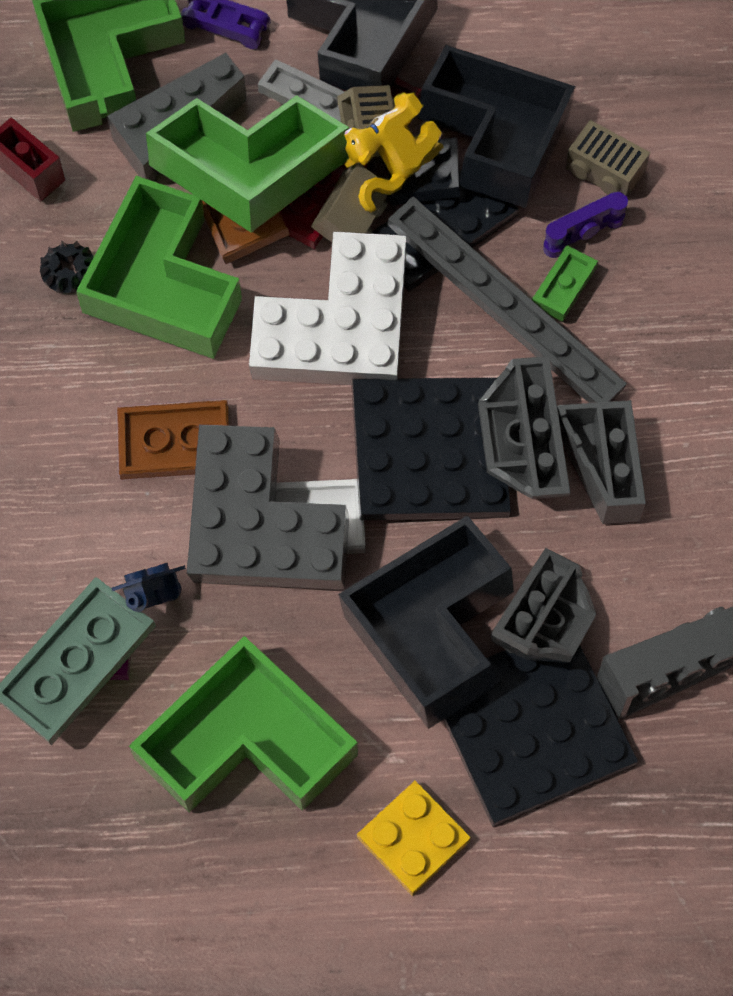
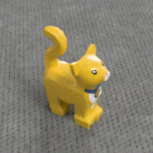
[344,92,444,213]

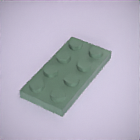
[0,577,156,745]

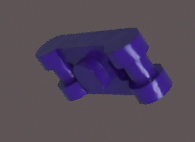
[180,0,271,49]
[543,192,628,258]

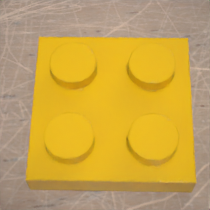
[357,781,471,896]

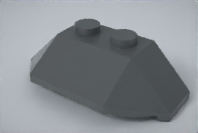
[478,356,570,499]
[491,548,597,662]

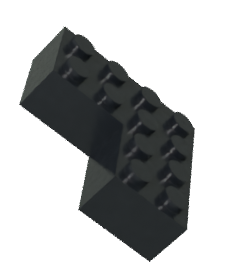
[286,0,438,91]
[418,45,576,208]
[338,515,514,729]

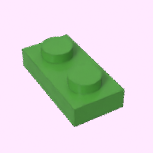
[532,245,598,322]

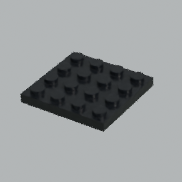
[351,378,511,520]
[443,645,638,827]

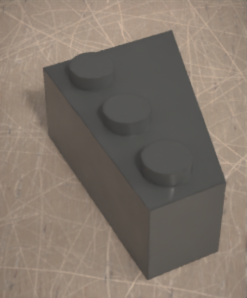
[557,400,646,524]

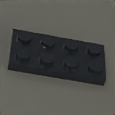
[371,171,519,292]

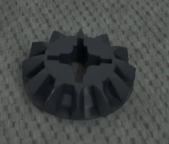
[39,240,94,293]

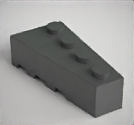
[107,53,247,182]
[597,606,733,721]

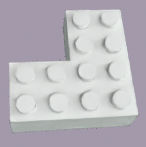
[249,232,406,385]

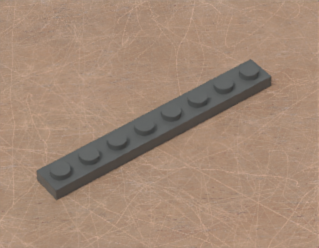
[388,197,627,403]

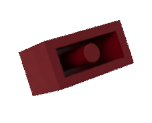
[0,117,66,202]

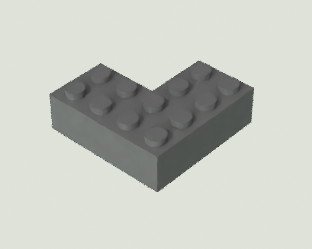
[187,424,349,590]

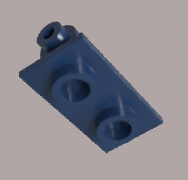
[111,562,186,612]

